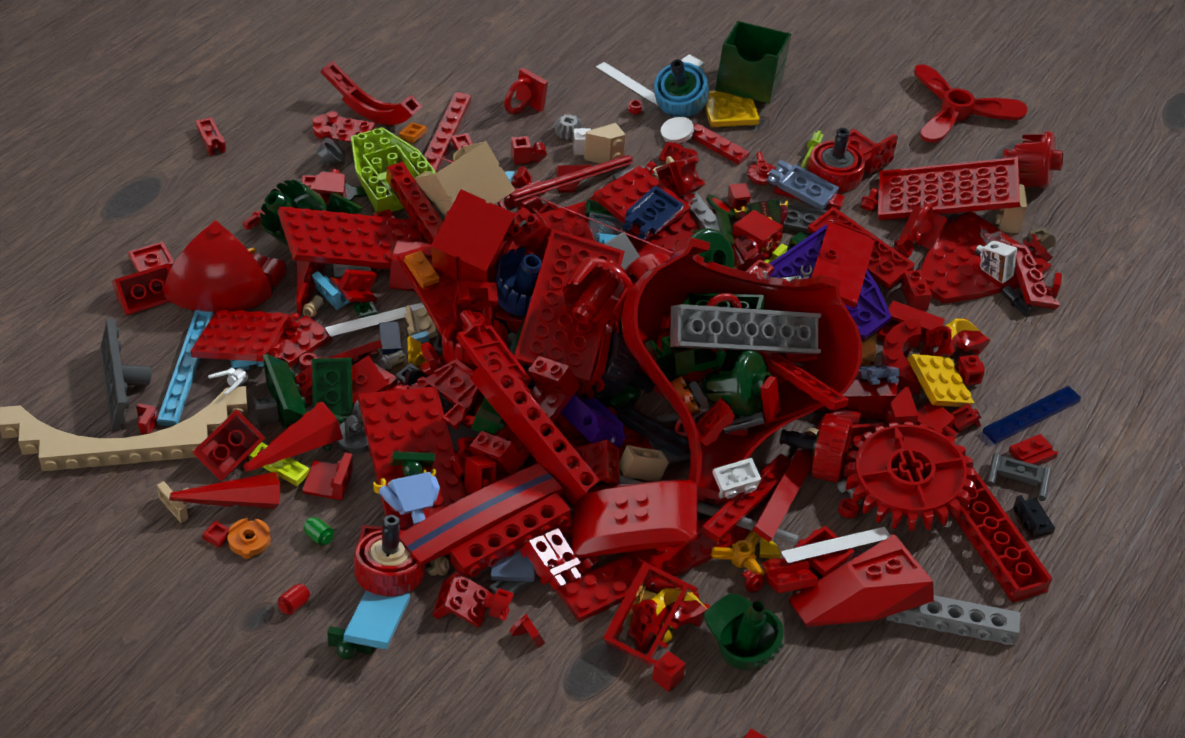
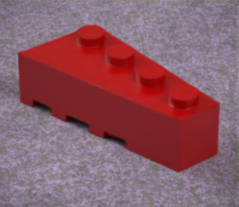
[817,379,898,421]

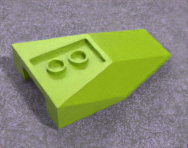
[351,127,436,212]

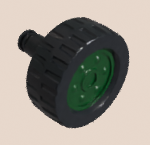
[591,331,655,399]

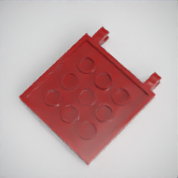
[592,161,696,240]
[190,309,301,362]

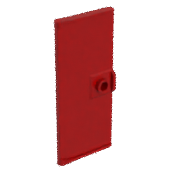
[811,220,876,308]

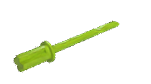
[800,130,824,169]

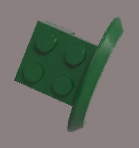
[662,336,726,376]

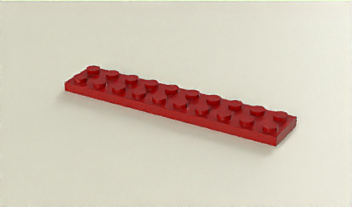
[557,516,753,623]

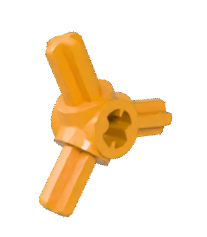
[711,532,764,576]

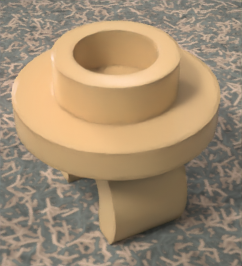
[427,556,450,576]

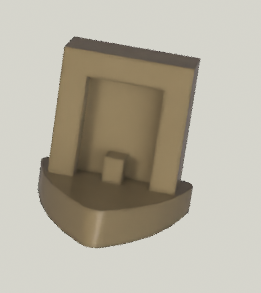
[1028,228,1056,249]

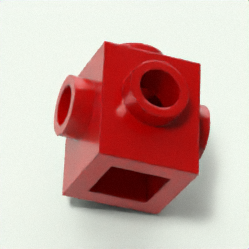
[955,355,985,386]

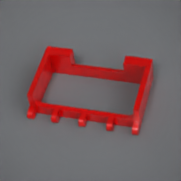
[603,562,698,666]

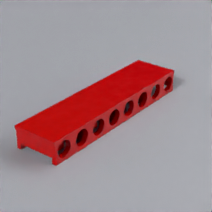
[470,354,600,505]
[949,468,1052,603]

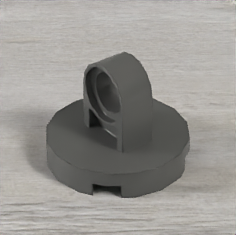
[336,414,369,454]

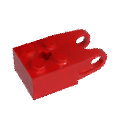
[656,156,706,197]

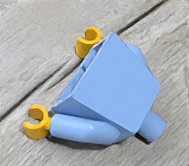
[373,469,440,524]

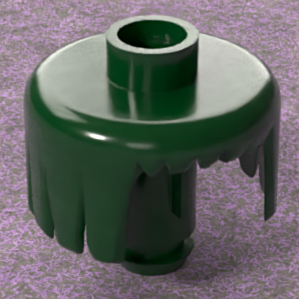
[260,179,327,246]
[690,228,735,268]
[702,350,771,418]

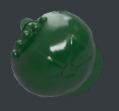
[704,593,784,671]

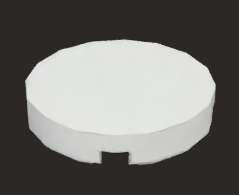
[661,117,694,144]

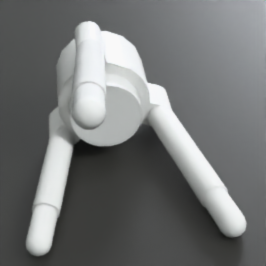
[208,368,248,395]

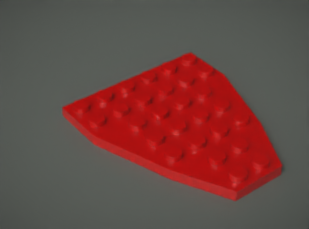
[921,211,1051,304]

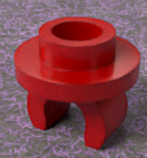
[576,556,599,575]
[742,570,764,593]

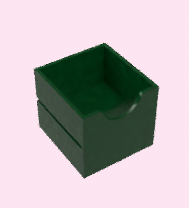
[715,21,792,104]

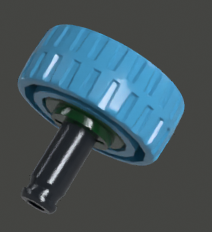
[654,59,709,117]

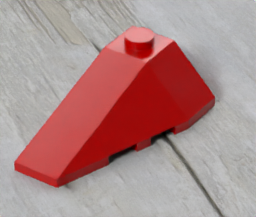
[295,261,325,316]

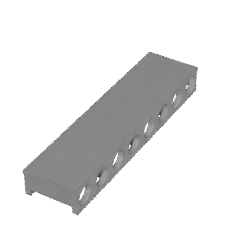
[670,304,821,355]

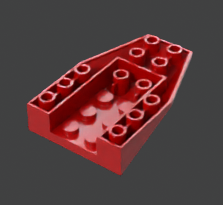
[788,534,934,627]

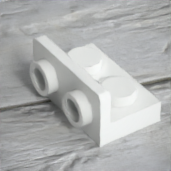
[713,458,761,499]

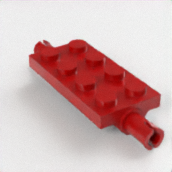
[456,309,532,400]

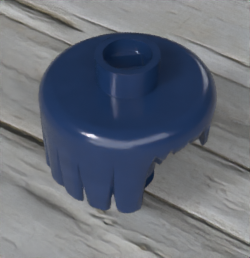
[493,247,542,317]

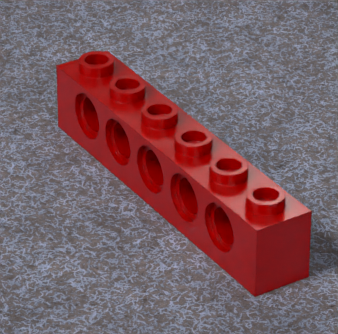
[386,162,443,244]
[450,492,571,578]

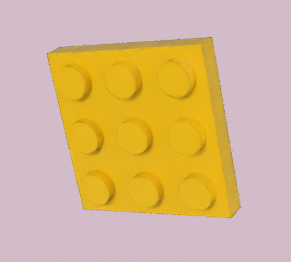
[704,91,760,127]
[907,354,974,407]

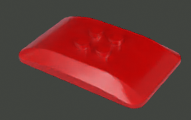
[572,480,697,558]

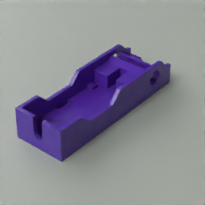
[529,374,626,448]

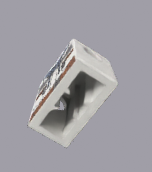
[975,241,1017,284]

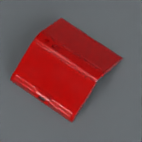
[389,240,431,292]

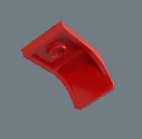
[848,129,898,174]

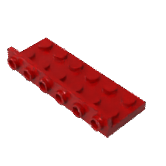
[807,207,915,289]

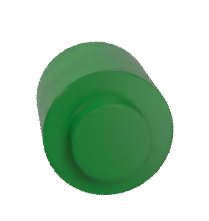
[303,517,334,546]

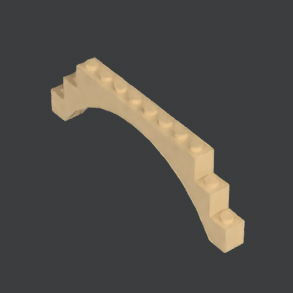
[0,386,248,471]

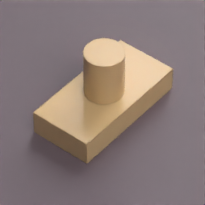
[157,481,189,524]

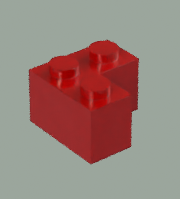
[464,455,508,497]

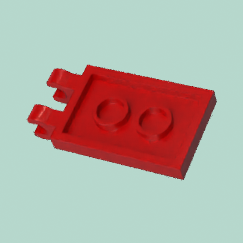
[577,324,613,400]

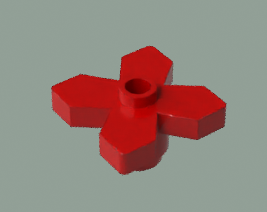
[419,342,444,377]

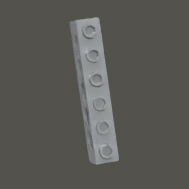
[886,595,1021,646]

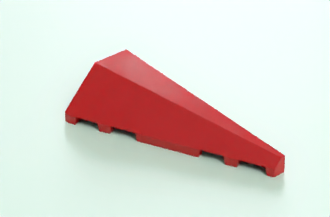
[244,402,343,471]
[169,472,280,509]

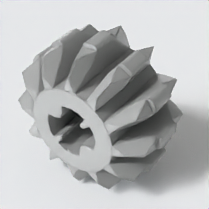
[554,114,583,140]

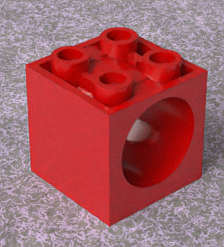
[732,210,783,261]

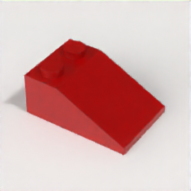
[192,409,265,481]

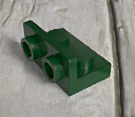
[326,193,363,214]

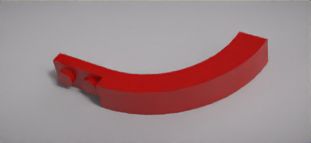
[320,61,423,125]

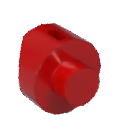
[483,588,514,621]

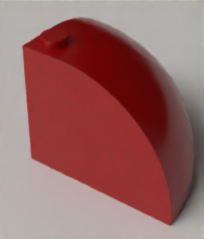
[164,220,272,314]

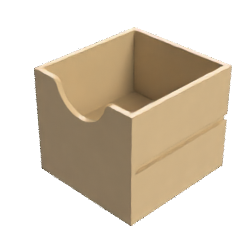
[415,141,515,221]

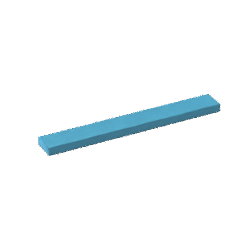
[157,310,214,427]

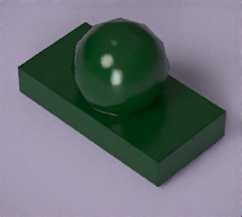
[390,451,435,477]
[327,626,373,660]

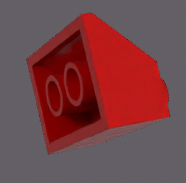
[112,263,171,315]

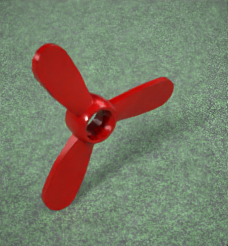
[914,64,1028,143]

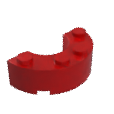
[881,319,921,394]

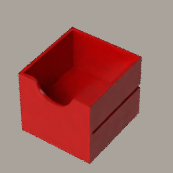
[431,189,516,282]

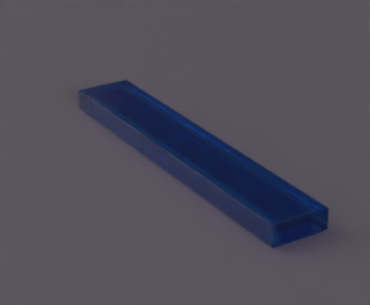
[982,386,1081,444]

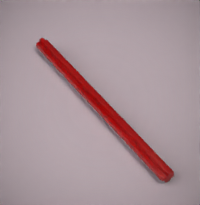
[509,155,633,202]

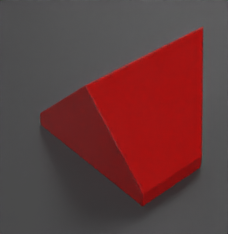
[555,165,591,193]

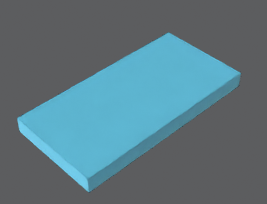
[343,590,410,649]

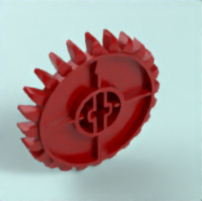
[843,421,977,531]

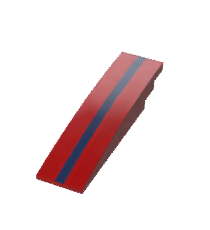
[399,463,563,566]

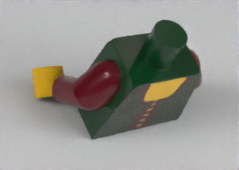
[734,199,788,225]

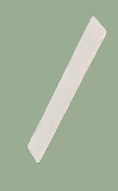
[596,62,658,106]
[325,303,424,336]
[781,527,891,563]

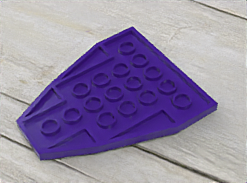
[766,225,891,340]

